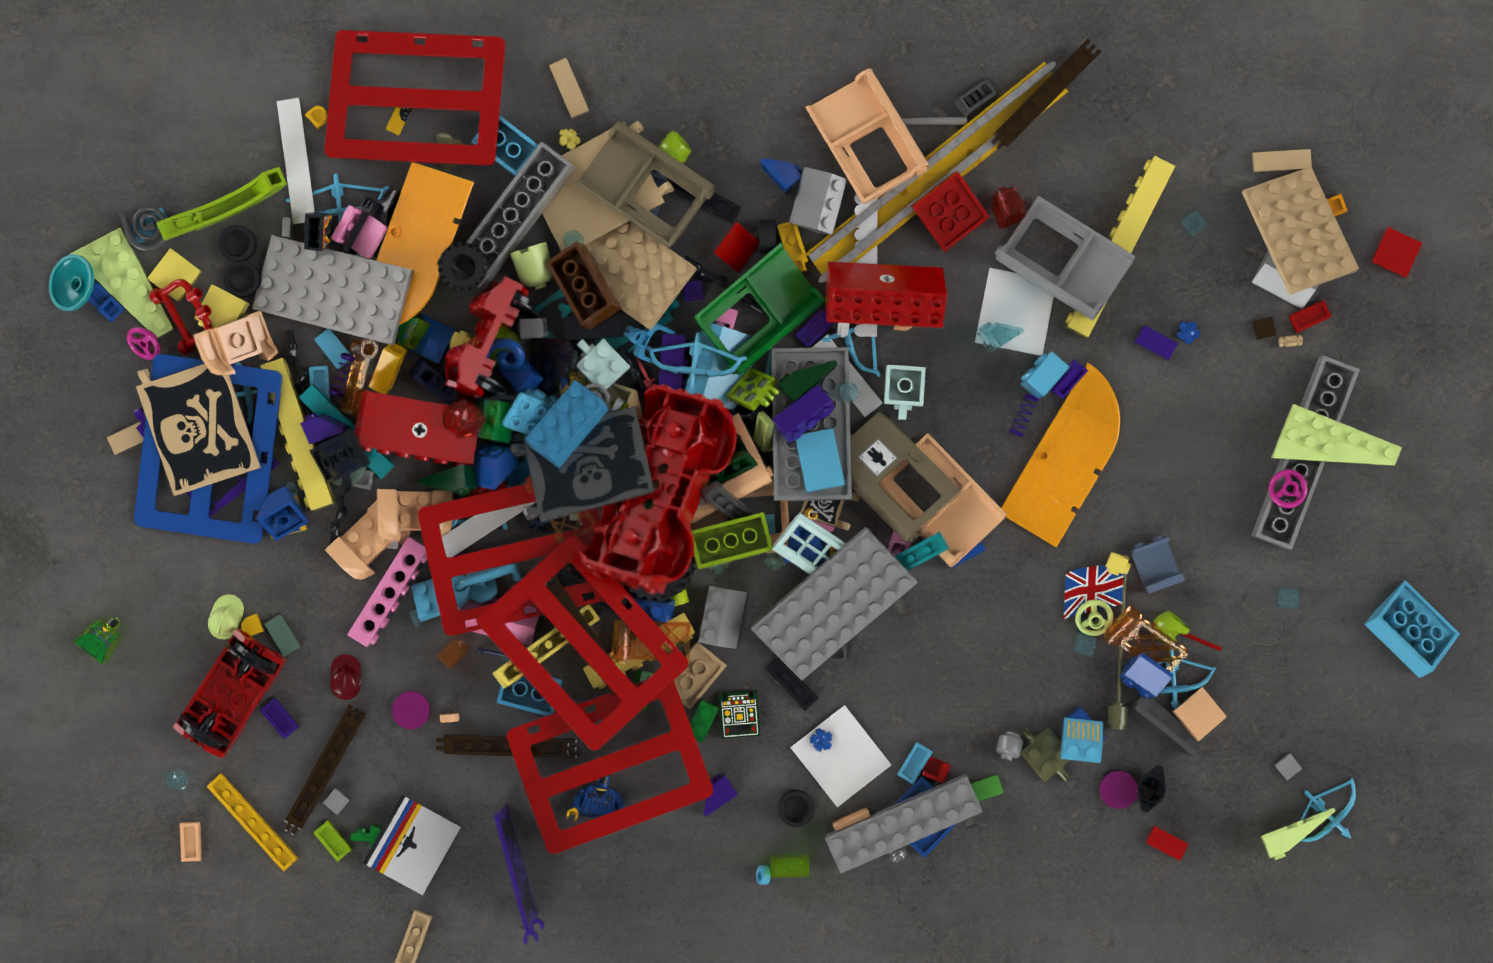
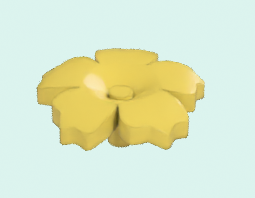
[559,128,581,151]

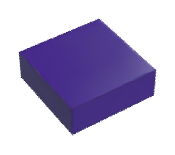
[683,280,704,302]

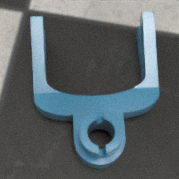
[624,323,676,365]

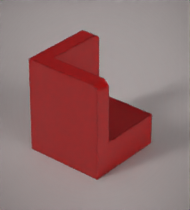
[921,756,951,783]

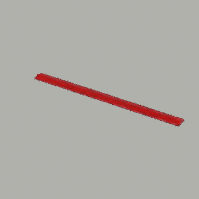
[1180,633,1222,651]

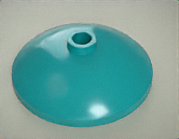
[49,254,94,312]

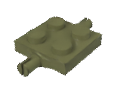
[1020,727,1070,782]

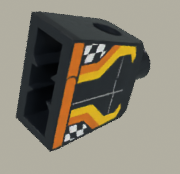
[304,212,333,252]

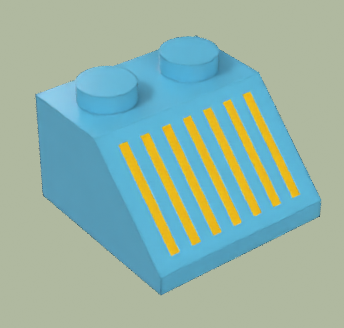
[1060,717,1103,763]

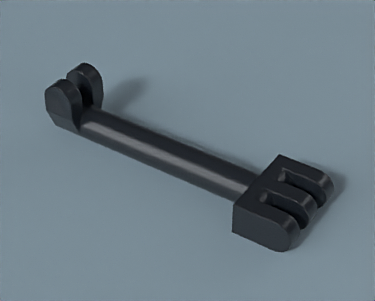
[340,196,380,256]

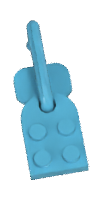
[411,563,524,622]

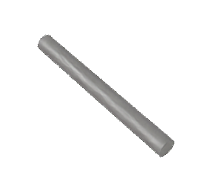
[901,117,967,126]

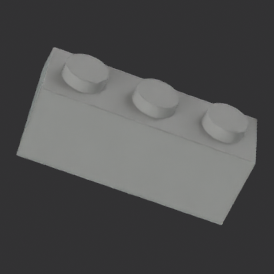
[789,167,847,235]
[1251,250,1318,309]
[698,585,747,649]

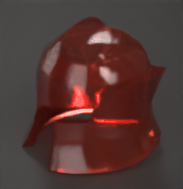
[443,399,486,438]

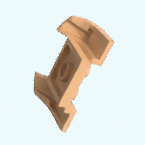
[193,311,278,375]
[377,489,453,541]
[325,500,410,580]

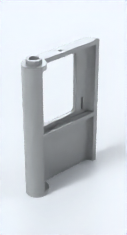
[995,196,1135,321]

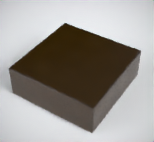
[1252,317,1277,340]

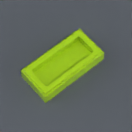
[313,820,353,862]

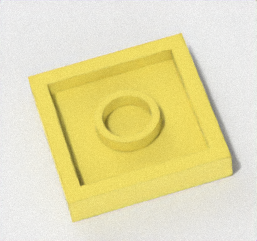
[147,248,202,302]

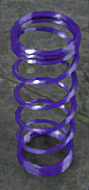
[329,353,355,397]
[1009,393,1039,437]

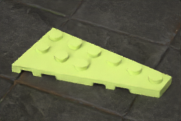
[70,228,175,338]
[1271,404,1402,466]

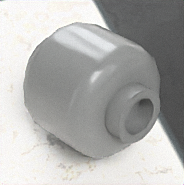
[996,731,1023,761]

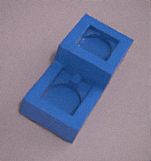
[88,282,125,322]

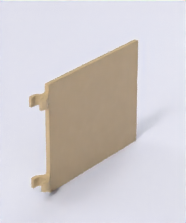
[542,121,674,251]

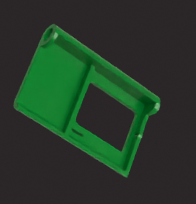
[693,243,825,375]

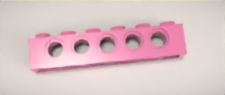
[347,537,428,647]

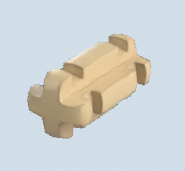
[1278,335,1303,347]

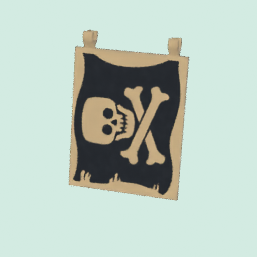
[136,364,261,496]

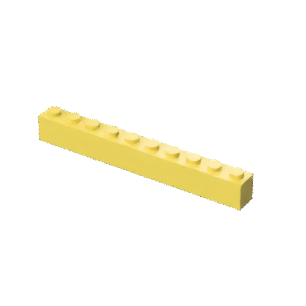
[1065,156,1175,338]

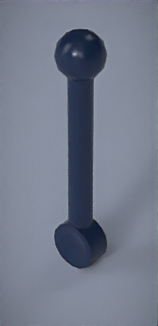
[477,647,508,658]

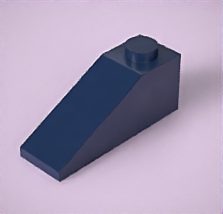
[408,358,468,407]

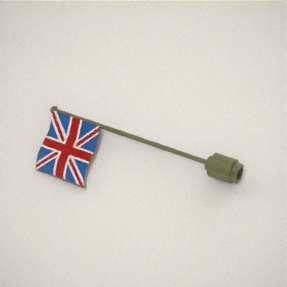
[1063,554,1130,730]

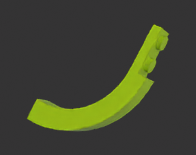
[156,167,287,241]

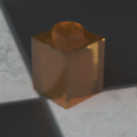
[437,639,468,670]

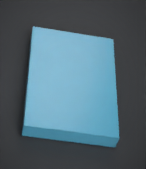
[796,428,845,493]

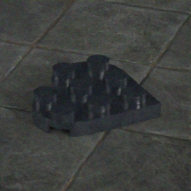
[530,337,578,395]

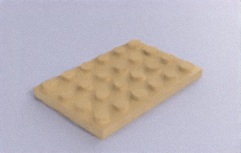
[1242,167,1359,295]
[586,221,697,331]

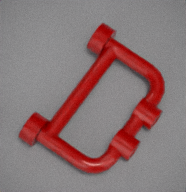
[149,279,212,355]

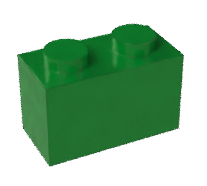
[690,699,719,743]

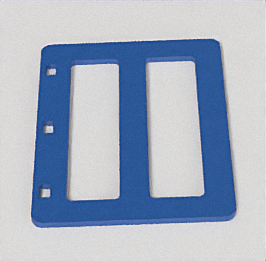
[134,354,283,544]

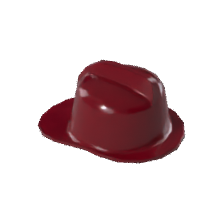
[330,654,361,700]

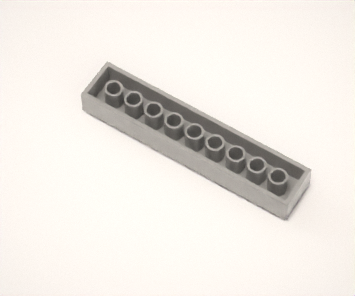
[1251,356,1360,550]

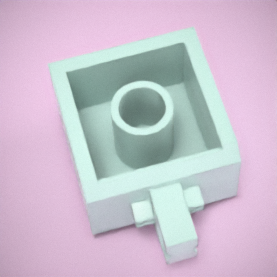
[576,339,630,394]
[883,365,926,420]

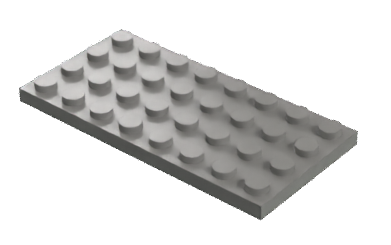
[252,235,414,345]
[771,347,852,501]
[750,527,918,680]

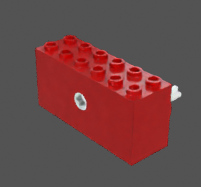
[825,262,947,337]
[354,391,482,466]

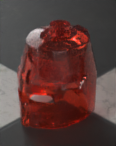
[992,186,1027,229]

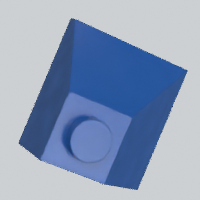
[760,158,803,194]
[407,314,458,365]
[256,486,309,541]

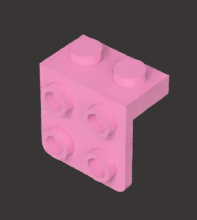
[331,205,387,259]

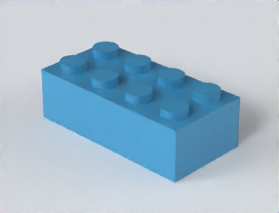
[525,380,609,468]

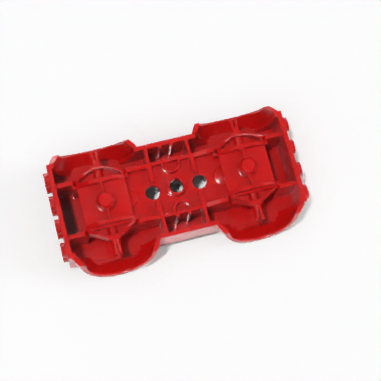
[579,384,737,595]

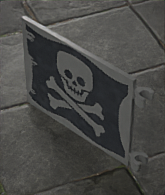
[511,406,654,522]

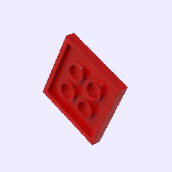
[911,171,990,252]

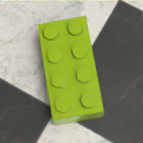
[692,512,773,570]

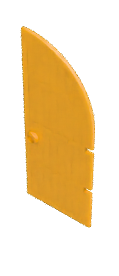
[376,162,474,325]
[1001,362,1120,548]

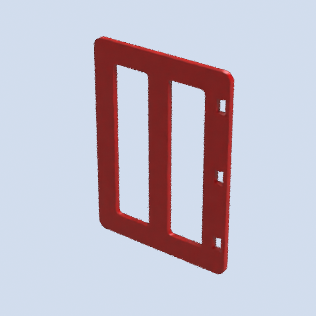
[324,30,506,166]
[418,482,604,636]
[478,536,688,750]
[507,679,713,854]

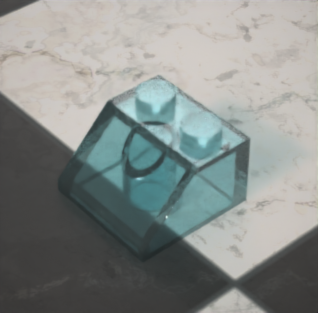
[977,322,1024,353]

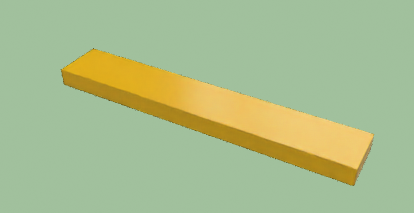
[206,773,299,872]

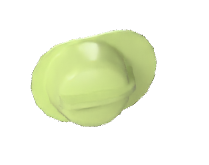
[208,594,244,640]

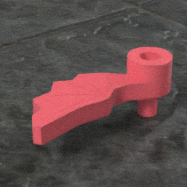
[635,357,656,388]

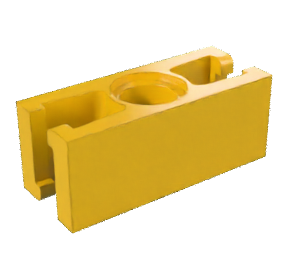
[369,343,407,395]

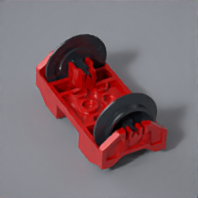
[444,276,540,398]
[173,628,288,758]

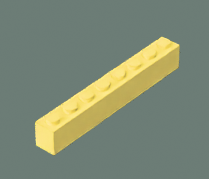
[260,358,336,511]

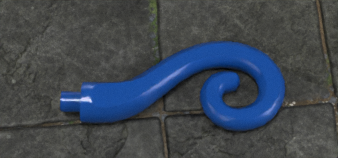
[486,338,525,370]

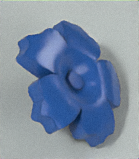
[1176,321,1200,344]
[809,728,832,752]

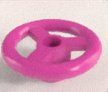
[127,327,161,360]
[1269,470,1308,508]

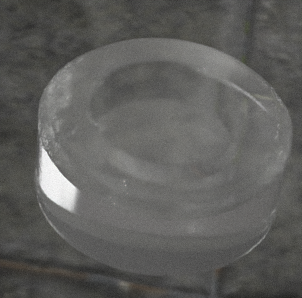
[887,846,907,862]

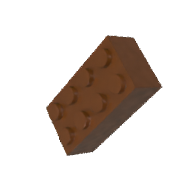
[546,241,622,330]

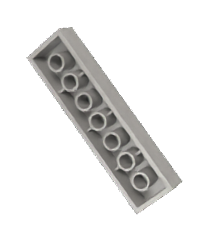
[451,141,576,290]
[825,774,983,873]

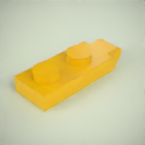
[777,222,808,272]

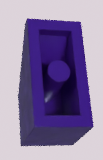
[300,412,349,445]
[704,774,738,817]

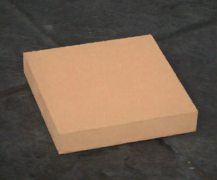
[1172,687,1227,741]

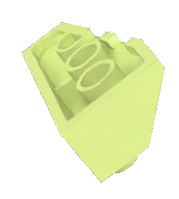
[1261,808,1335,860]

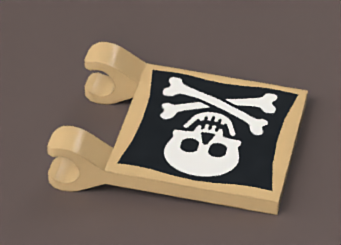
[800,492,860,531]

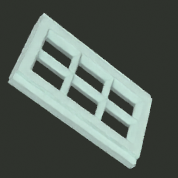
[772,513,846,574]

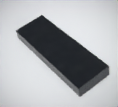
[766,657,819,711]

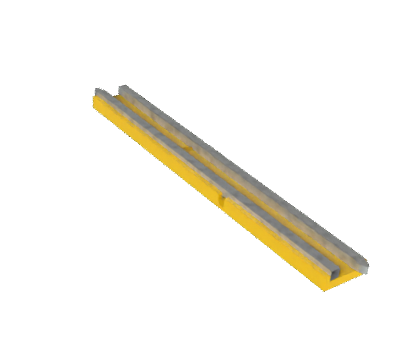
[806,61,1068,283]

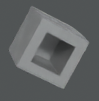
[517,317,548,338]

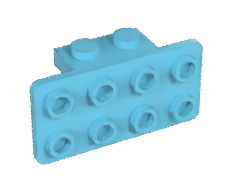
[502,388,559,435]

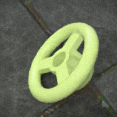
[1075,600,1113,636]

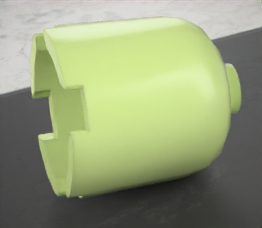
[510,242,553,289]

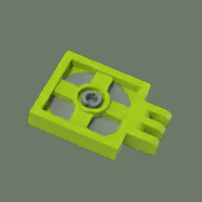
[726,367,779,411]

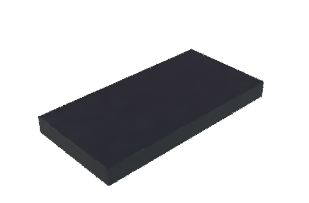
[310,429,371,484]

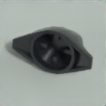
[372,190,400,232]
[1137,765,1166,813]

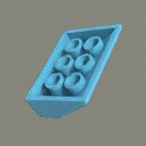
[685,323,753,410]
[1364,580,1460,678]

